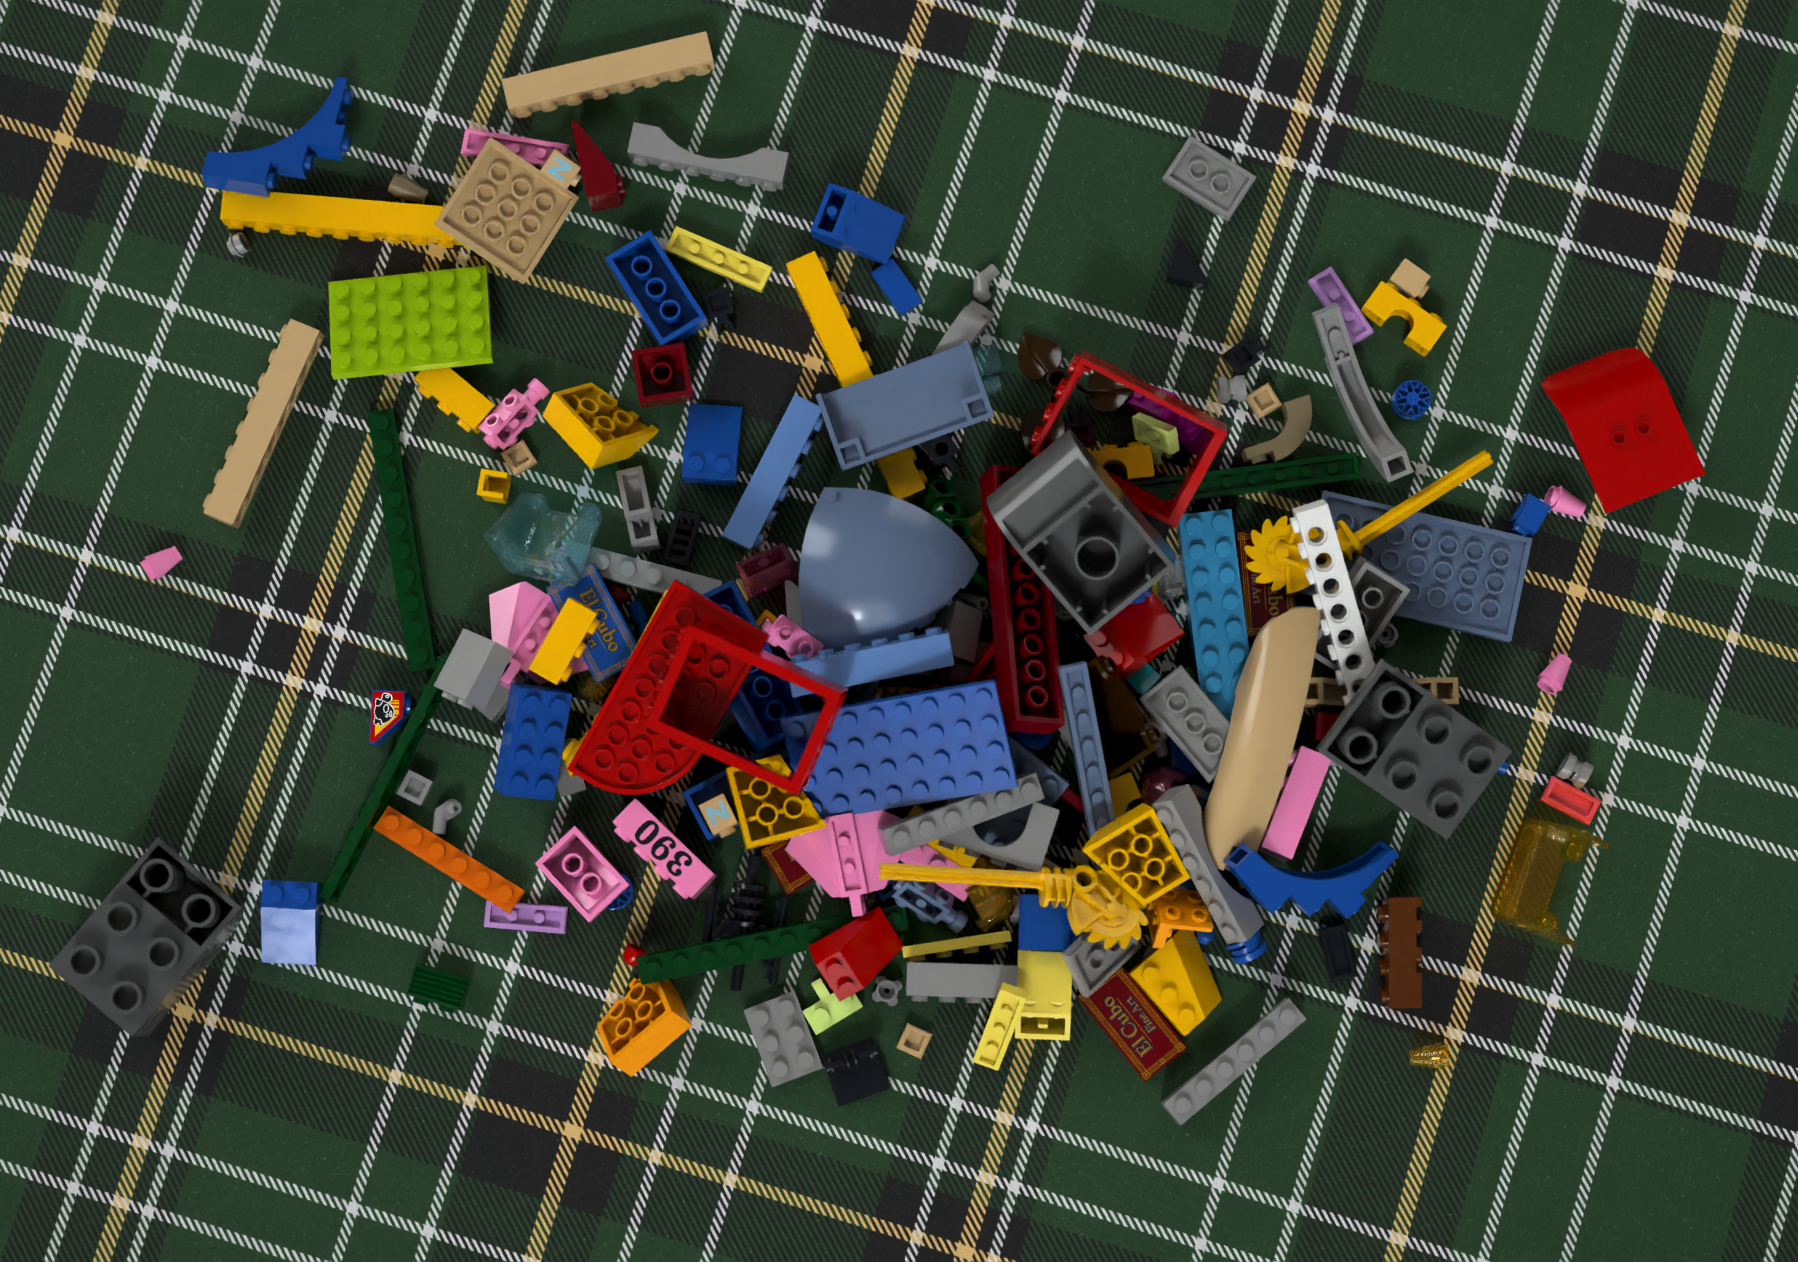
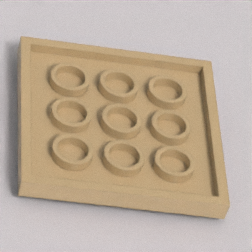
[433,137,579,284]

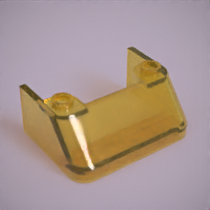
[1490,818,1612,947]

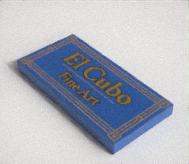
[546,563,637,684]

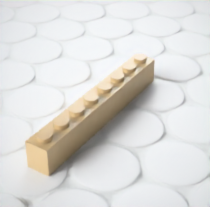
[501,31,715,118]
[203,319,325,529]

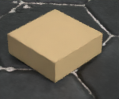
[1246,383,1282,420]
[500,439,538,477]
[896,1023,932,1059]

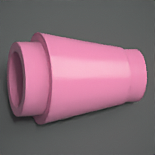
[1544,485,1586,518]
[140,546,183,581]
[1537,653,1572,695]

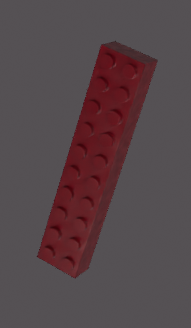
[980,465,1065,734]

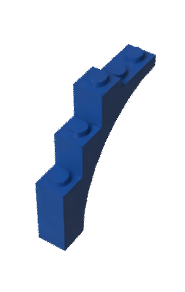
[201,77,354,198]
[1223,840,1399,919]

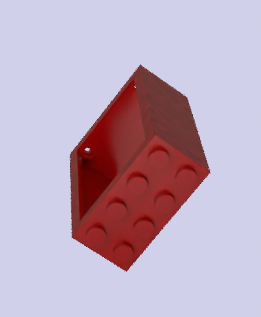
[1029,350,1228,528]
[644,621,849,796]

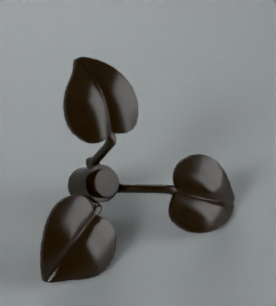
[1018,333,1134,453]

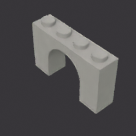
[938,795,1060,872]

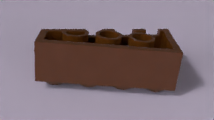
[1376,897,1422,1009]

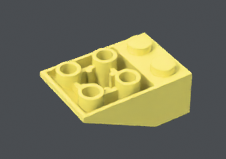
[1015,950,1072,1041]

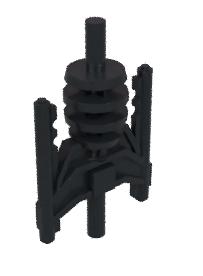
[699,855,789,991]

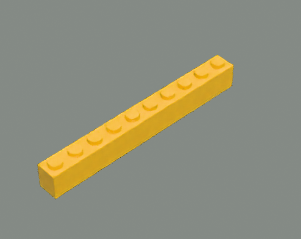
[220,190,471,250]
[786,251,928,501]

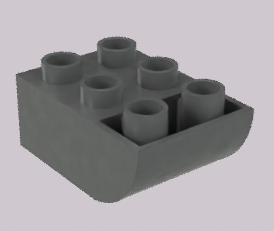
[986,429,1175,636]
[1316,659,1512,839]
[49,837,244,1037]

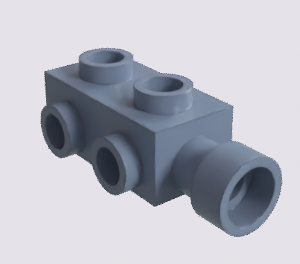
[892,880,968,933]

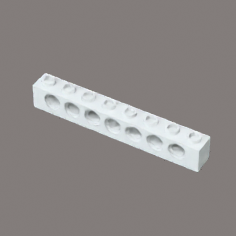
[1290,499,1375,707]

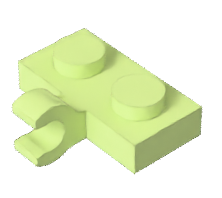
[1132,412,1180,465]
[802,978,863,1035]

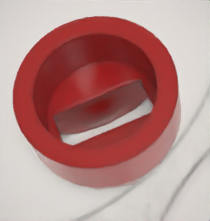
[623,943,647,966]

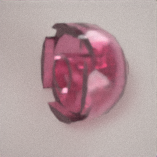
[1141,766,1192,808]

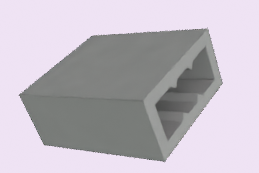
[434,628,514,710]

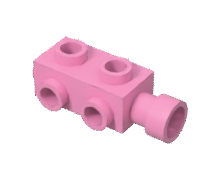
[478,378,550,451]

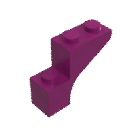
[1126,385,1208,456]

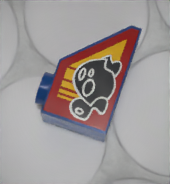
[369,690,413,746]

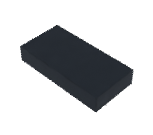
[1317,923,1358,983]

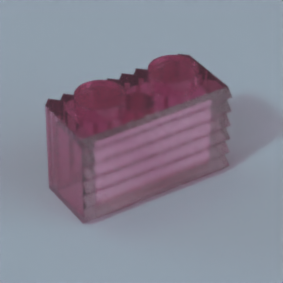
[735,543,797,598]

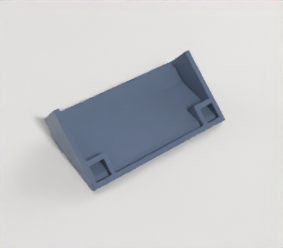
[816,340,995,471]

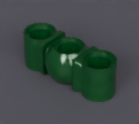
[922,476,972,543]

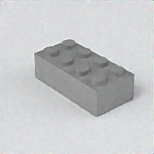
[1314,556,1410,670]
[906,962,1018,1004]

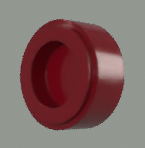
[607,581,632,603]

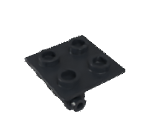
[821,1037,890,1107]

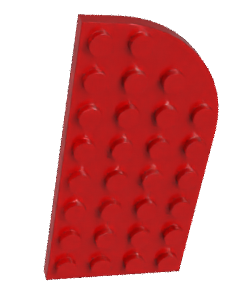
[567,580,771,795]

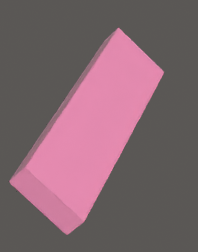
[461,128,570,168]

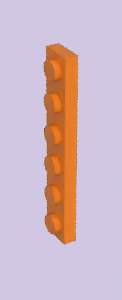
[374,806,525,914]

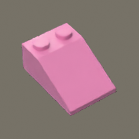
[535,826,630,923]

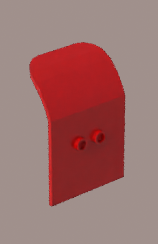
[1541,347,1706,514]

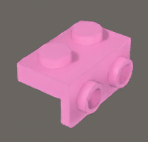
[761,614,823,659]

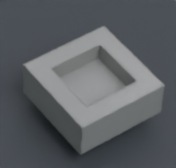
[397,770,434,806]

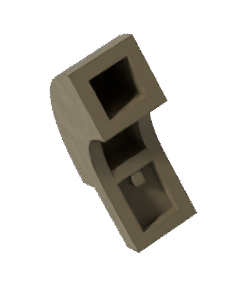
[1241,395,1312,465]

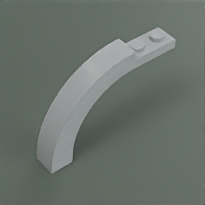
[1312,303,1413,483]

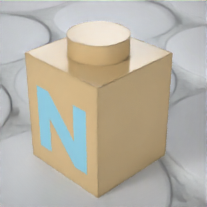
[540,147,582,190]
[1388,258,1431,299]
[699,793,739,838]

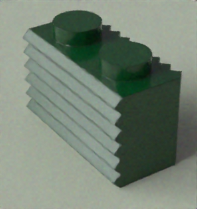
[407,963,472,1014]

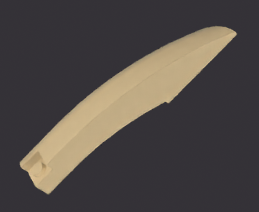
[1202,606,1321,871]

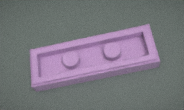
[1308,266,1374,346]
[484,900,568,934]

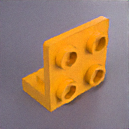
[1146,889,1213,949]

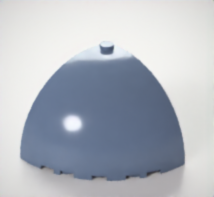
[799,487,979,656]

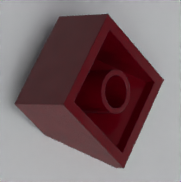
[631,342,694,408]

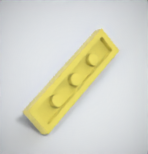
[665,226,773,293]
[902,930,1012,962]
[972,982,1029,1071]

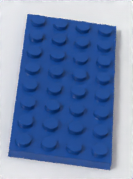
[780,679,1019,820]

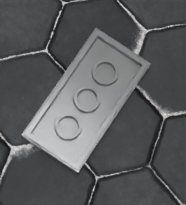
[1139,665,1230,783]

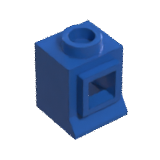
[1510,493,1551,538]

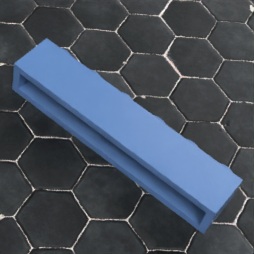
[722,394,825,554]
[788,627,955,697]

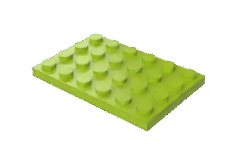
[328,265,493,380]

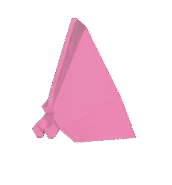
[489,581,589,690]
[786,809,903,917]

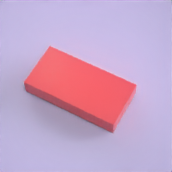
[1539,776,1601,825]

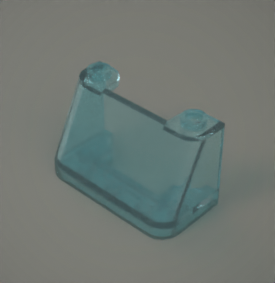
[484,491,602,586]

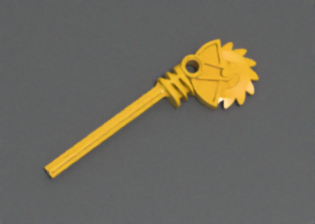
[1244,450,1493,596]
[878,862,1148,949]

